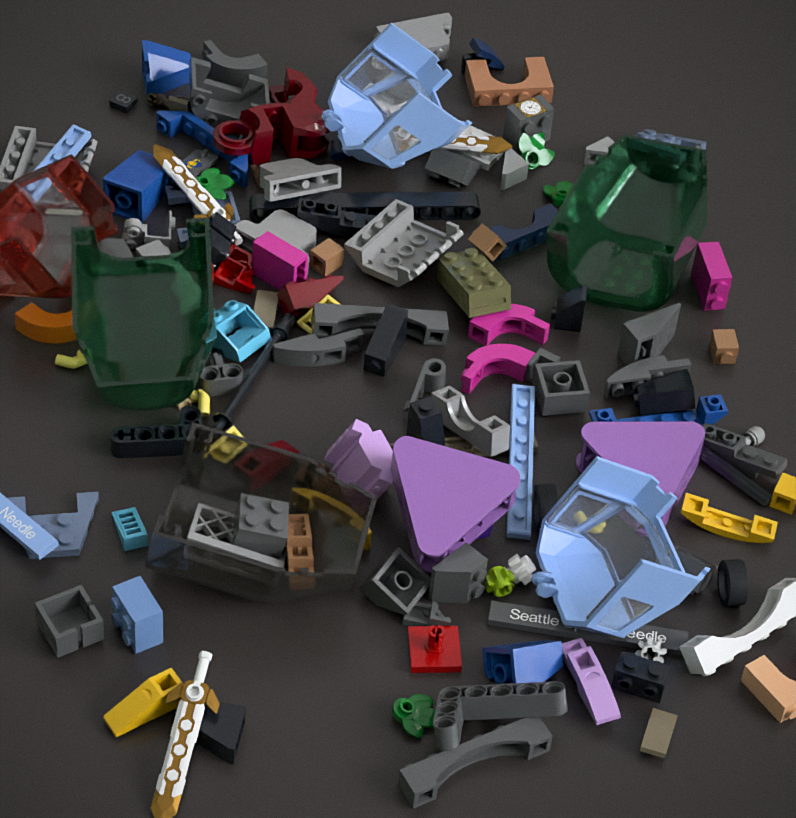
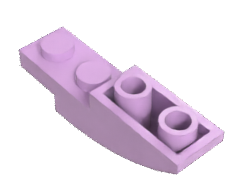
[562,638,621,725]

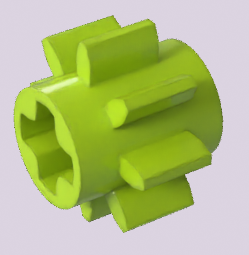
[484,566,516,597]

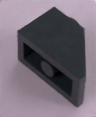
[551,285,587,332]

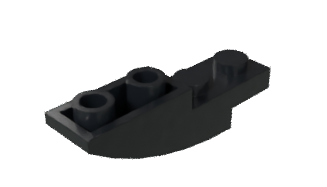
[297,198,376,239]

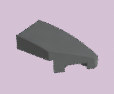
[402,602,451,626]

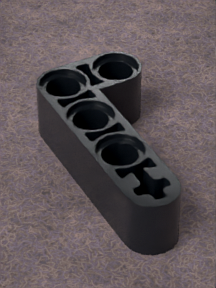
[110,406,203,458]

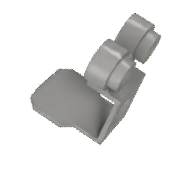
[122,210,175,250]

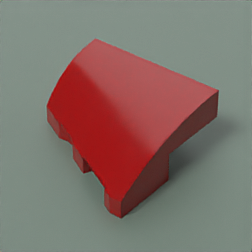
[211,243,255,293]

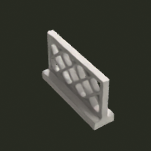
[182,503,286,585]

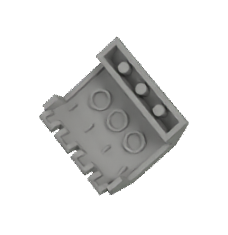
[0,126,98,209]
[344,199,464,287]

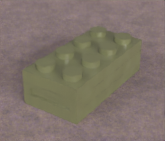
[437,248,511,318]

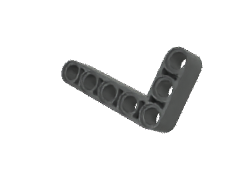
[433,681,568,751]

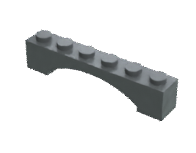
[311,303,449,346]
[398,717,553,809]

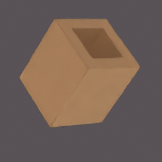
[468,223,507,262]
[310,238,344,276]
[709,329,739,364]

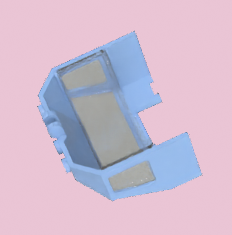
[322,23,472,169]
[531,456,711,638]

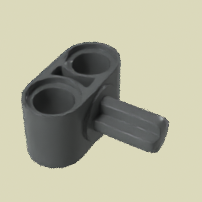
[200,352,243,397]

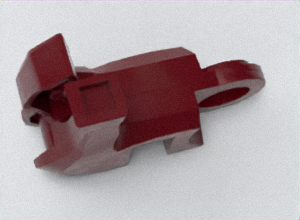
[213,67,330,165]

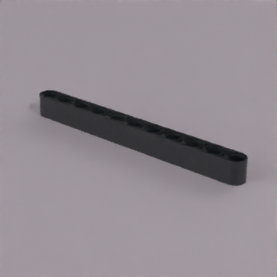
[248,191,481,222]

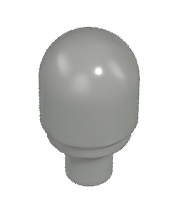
[742,426,765,447]

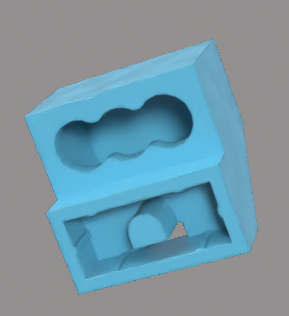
[200,300,271,362]

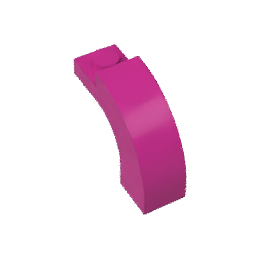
[468,304,550,346]
[460,344,536,394]

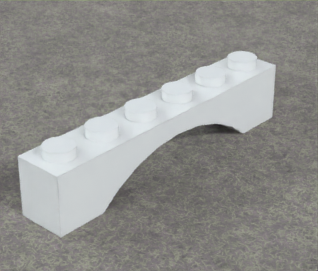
[679,578,796,676]

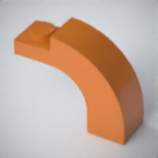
[15,298,97,344]

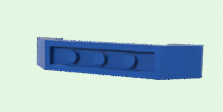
[156,111,248,188]
[589,394,728,426]

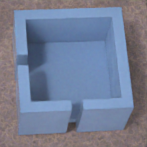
[110,576,163,654]

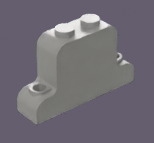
[375,12,452,61]
[260,158,341,202]
[235,210,317,275]

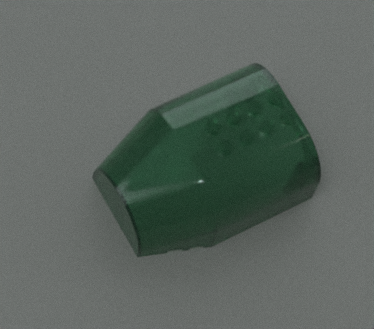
[546,135,708,312]
[71,217,217,410]

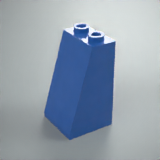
[103,150,170,224]

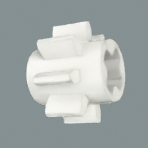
[506,554,536,585]
[635,636,667,663]

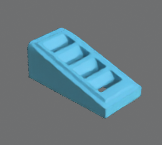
[112,507,148,551]

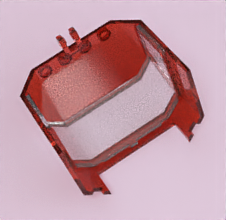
[0,154,118,299]

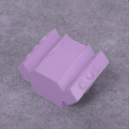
[324,419,393,514]

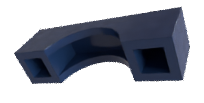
[489,203,566,262]

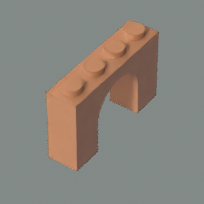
[465,57,554,107]

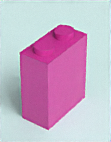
[252,231,308,291]
[691,242,732,311]

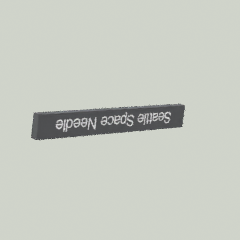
[488,600,688,656]

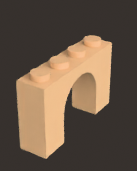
[741,655,796,723]

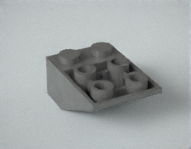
[617,303,681,366]

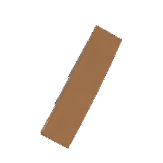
[285,514,315,589]

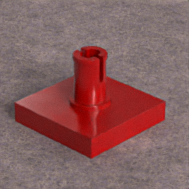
[407,625,462,673]

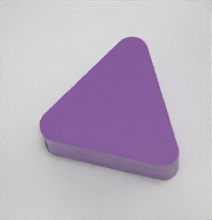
[576,421,705,538]
[391,436,520,574]

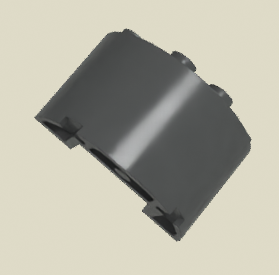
[189,57,270,128]

